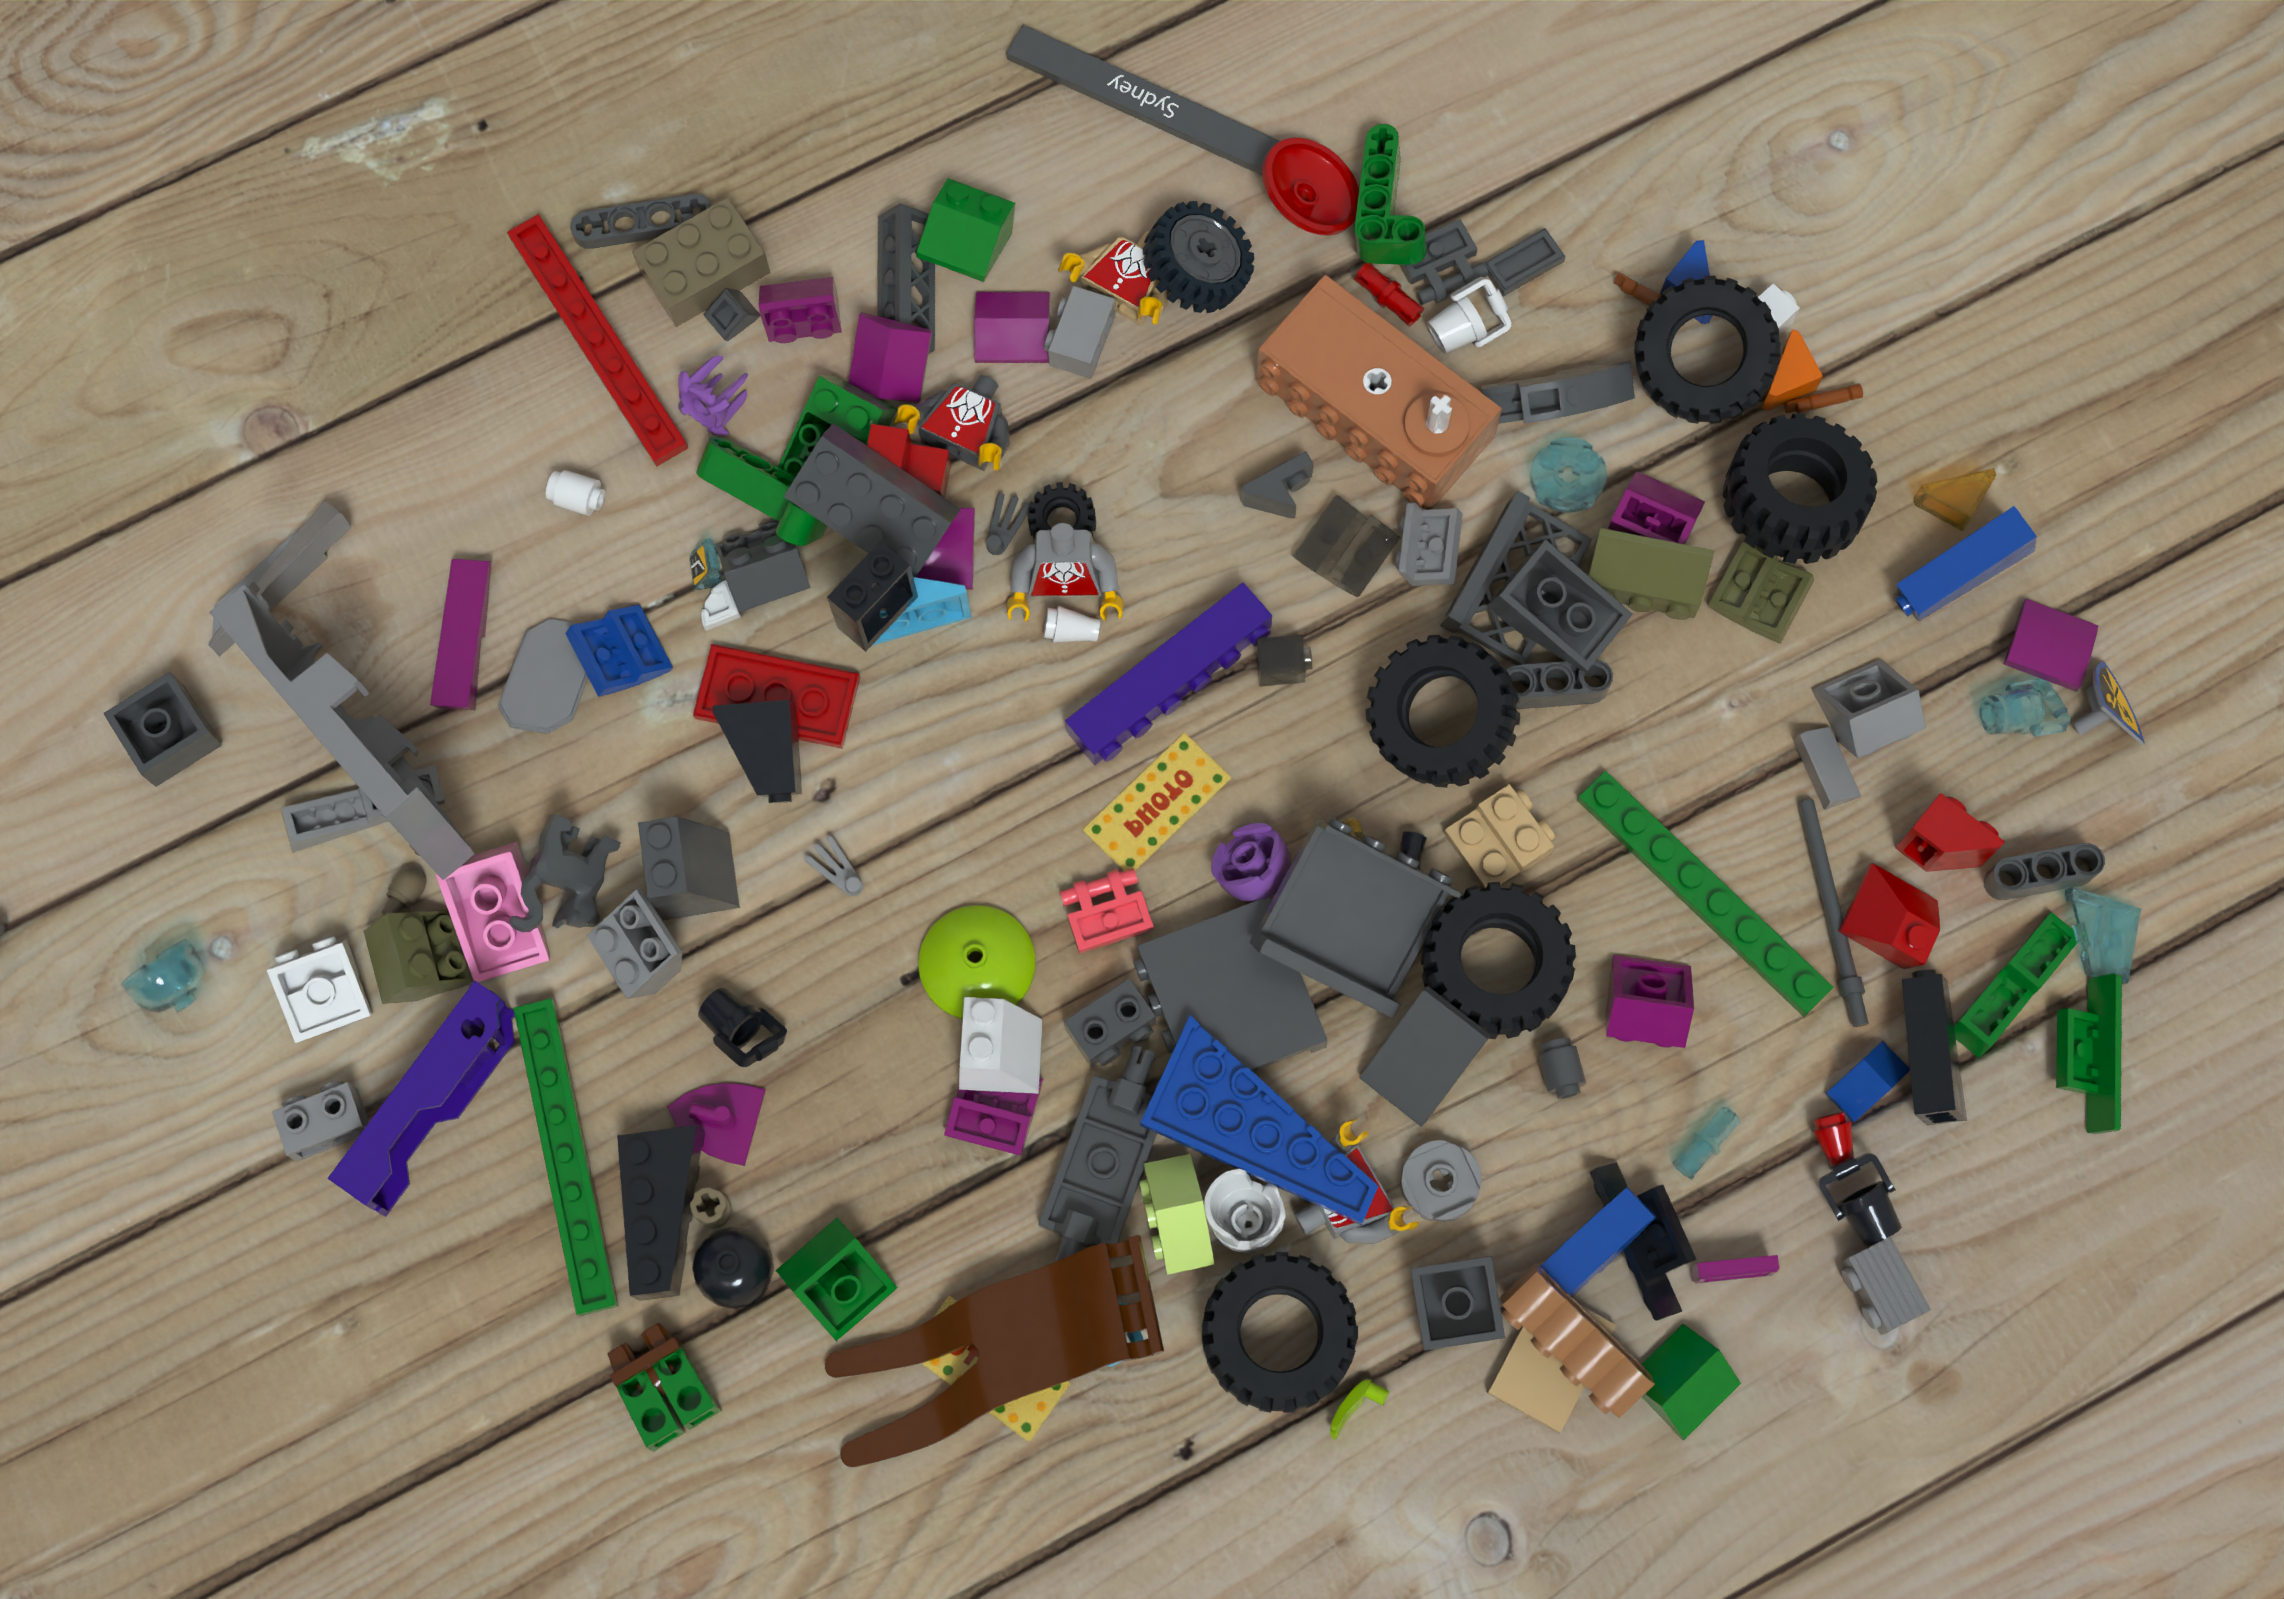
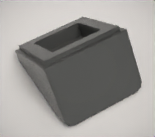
[703,288,761,341]

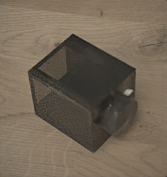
[1256,635,1312,687]

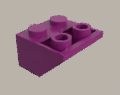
[759,277,842,343]
[1608,471,1705,544]

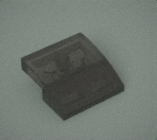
[1292,494,1401,597]

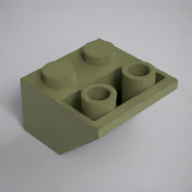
[363,910,473,1004]

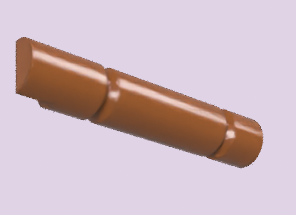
[1614,272,1661,306]
[1784,383,1863,414]

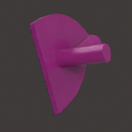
[667,1083,766,1166]

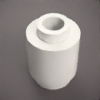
[546,470,605,516]

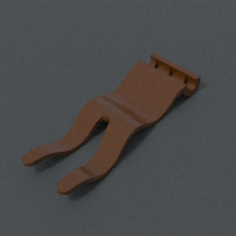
[825,1235,1164,1467]

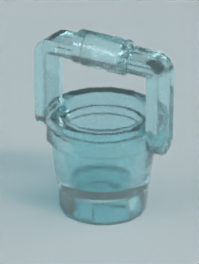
[1979,678,2071,737]

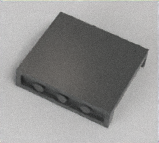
[1249,817,1461,1019]
[1133,897,1328,1071]

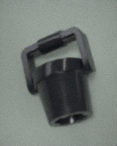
[698,988,787,1067]
[1818,1153,1902,1246]

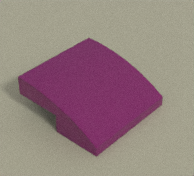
[916,508,975,590]
[2003,599,2098,692]
[944,1078,1044,1156]

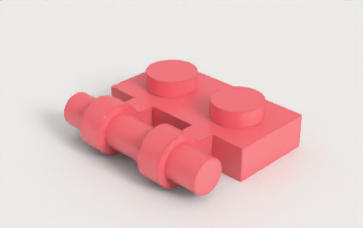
[1060,868,1154,954]

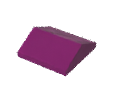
[974,292,1050,363]
[848,312,933,402]

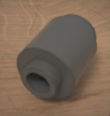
[1538,1038,1586,1099]

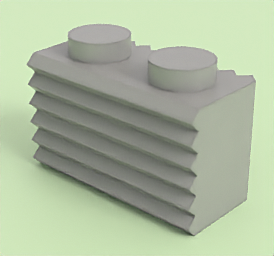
[1841,1237,1931,1335]

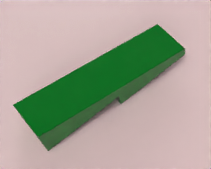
[1954,912,2082,1058]

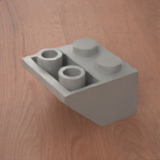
[587,889,682,999]

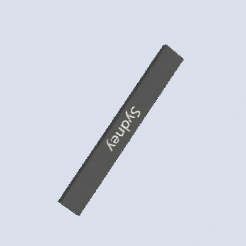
[1006,25,1280,175]

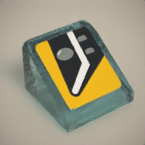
[689,538,723,590]

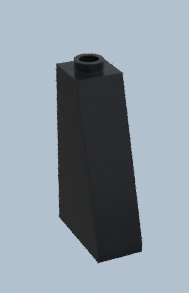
[1902,969,1967,1125]

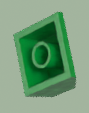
[916,178,1015,282]
[775,1217,897,1342]

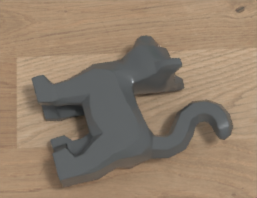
[509,814,621,932]

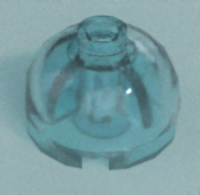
[121,939,205,1013]

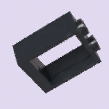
[827,541,918,652]

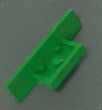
[2056,973,2122,1134]

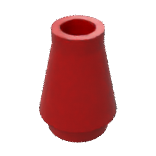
[1812,1112,1854,1167]

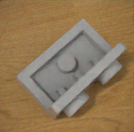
[1396,502,1463,586]

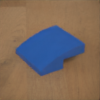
[565,605,673,697]

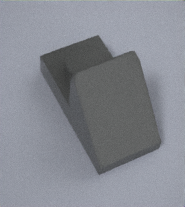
[1240,451,1314,519]

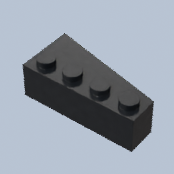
[617,1125,705,1301]

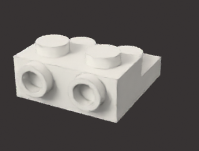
[267,935,373,1043]

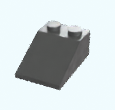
[1487,539,1633,672]

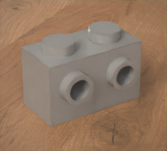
[1044,286,1116,379]
[272,1081,369,1162]

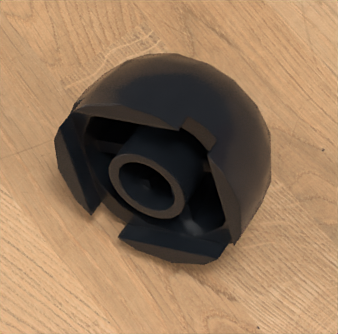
[692,1227,775,1309]

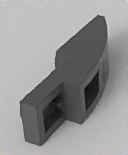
[1481,360,1635,424]

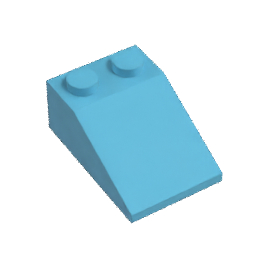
[872,577,972,646]

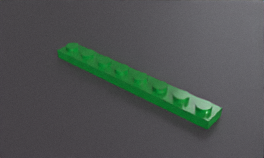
[1577,771,1834,1017]
[513,998,619,1317]

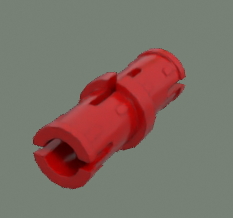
[1354,263,1425,327]

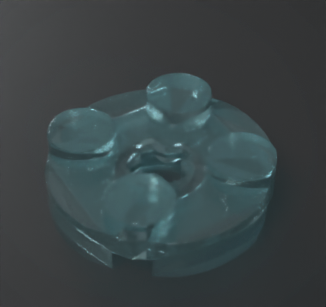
[1530,437,1607,513]

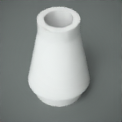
[1043,606,1100,643]

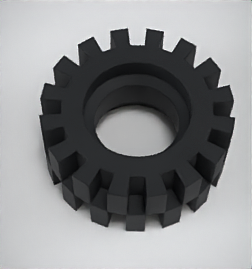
[1028,482,1096,540]

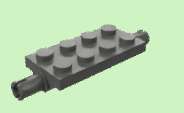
[1038,1046,1157,1262]

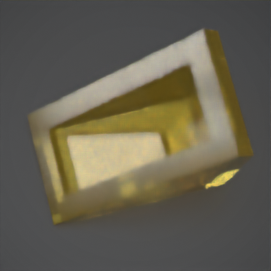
[1913,468,1996,531]

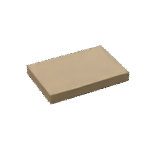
[1487,1306,1616,1434]

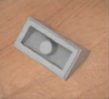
[1794,727,1861,810]

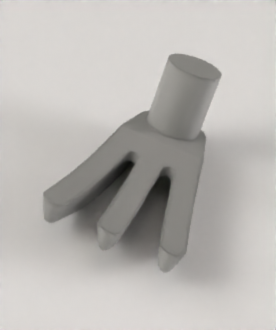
[804,836,863,896]

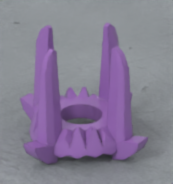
[678,355,748,436]

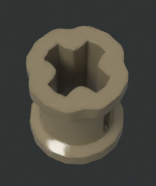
[690,1187,732,1229]

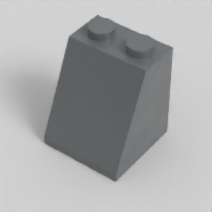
[638,816,740,921]

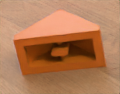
[1762,329,1823,411]

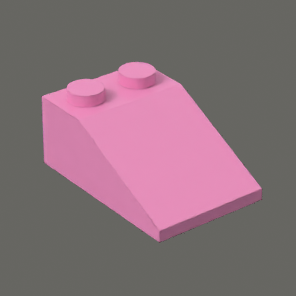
[436,842,550,982]

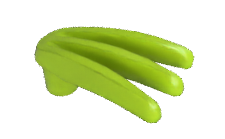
[1330,1379,1390,1440]

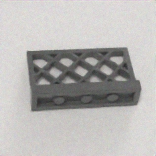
[1440,491,1592,665]

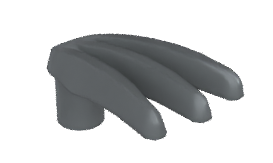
[986,493,1030,555]

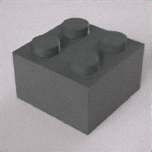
[103,672,222,787]
[1411,1256,1505,1351]

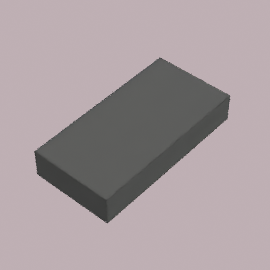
[1484,228,1566,297]

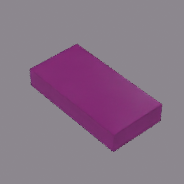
[1691,1255,1780,1284]

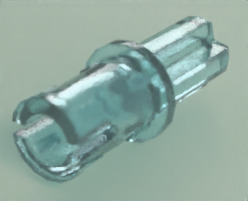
[1673,1107,1740,1179]

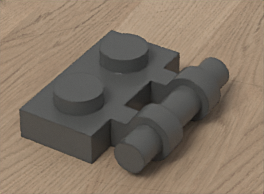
[1400,219,1488,305]

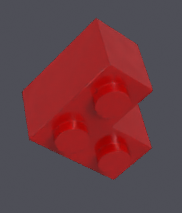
[867,424,951,498]

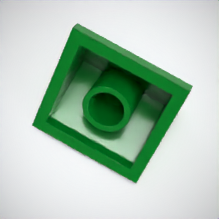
[1642,1324,1741,1440]

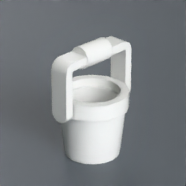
[1427,277,1511,354]

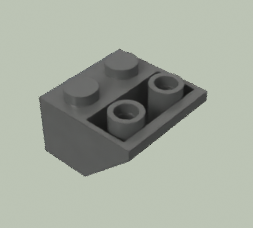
[715,521,811,612]

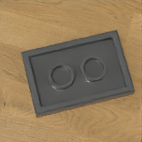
[1359,986,1491,1127]

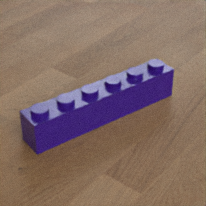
[1065,582,1272,766]

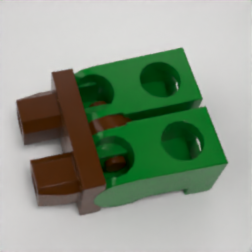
[607,1323,722,1452]

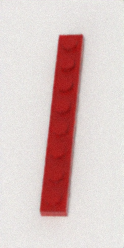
[507,214,688,467]

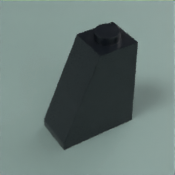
[713,700,802,803]

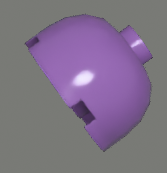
[1211,823,1291,902]

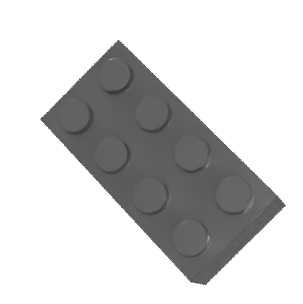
[783,424,961,577]

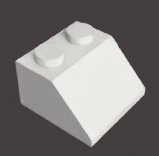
[959,997,1042,1094]

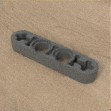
[570,194,711,249]

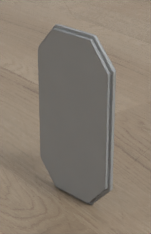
[498,618,588,734]

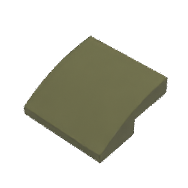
[1709,541,1814,644]

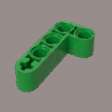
[1355,124,1427,265]
[696,436,827,546]

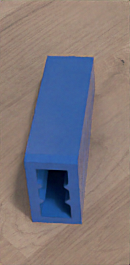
[1895,506,2037,621]

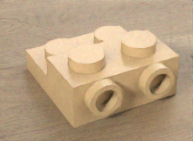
[1443,784,1555,889]

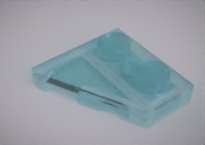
[2064,887,2141,985]

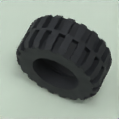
[1634,275,1781,424]
[1722,414,1878,564]
[1366,634,1520,788]
[1421,882,1576,1039]
[1202,1252,1358,1413]

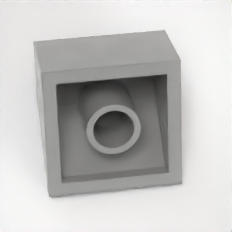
[1813,659,1926,758]

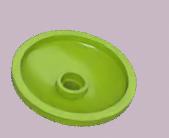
[918,905,1036,1020]

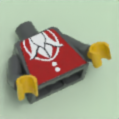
[894,375,1010,471]

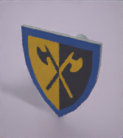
[2074,661,2145,745]

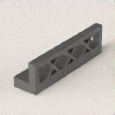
[878,204,935,353]

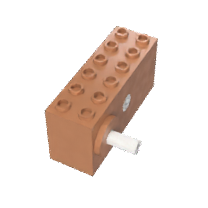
[1256,275,1502,510]

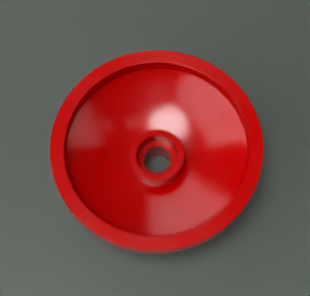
[1262,138,1359,236]

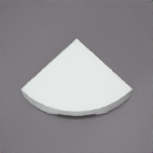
[701,580,741,631]

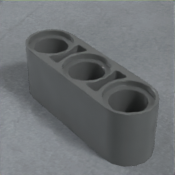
[1506,660,1613,709]
[1984,843,2105,900]

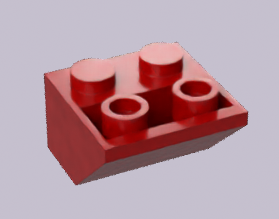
[1895,793,2005,872]

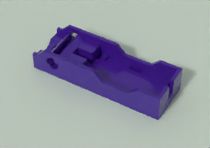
[327,981,515,1217]

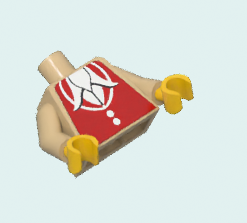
[1058,231,1170,326]

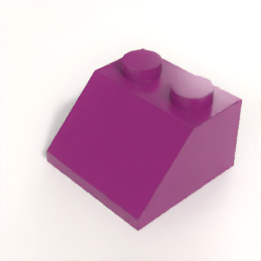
[1606,955,1694,1048]

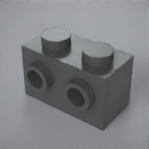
[1064,978,1156,1067]

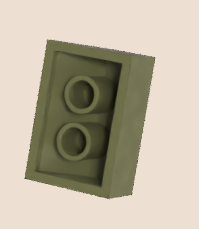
[1586,528,1714,620]

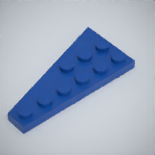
[1140,1015,1379,1225]

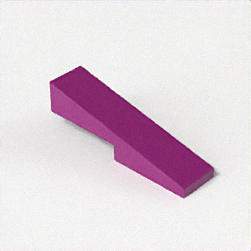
[430,559,491,711]

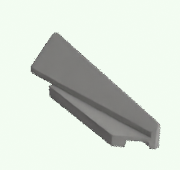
[208,501,352,657]

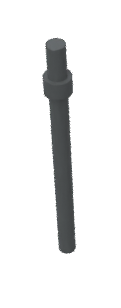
[1799,799,1869,1027]

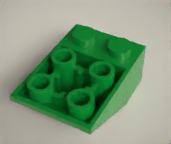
[778,375,897,477]

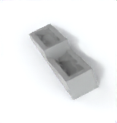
[281,765,445,853]

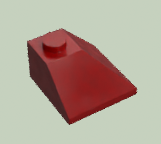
[1838,863,1940,969]

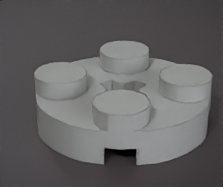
[1400,1140,1482,1222]

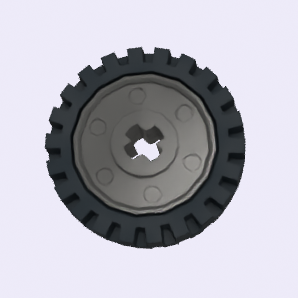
[1143,201,1255,313]

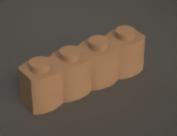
[1501,1263,1655,1418]

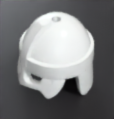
[1204,1169,1286,1253]

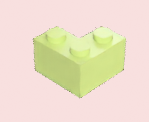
[1139,1154,1215,1275]

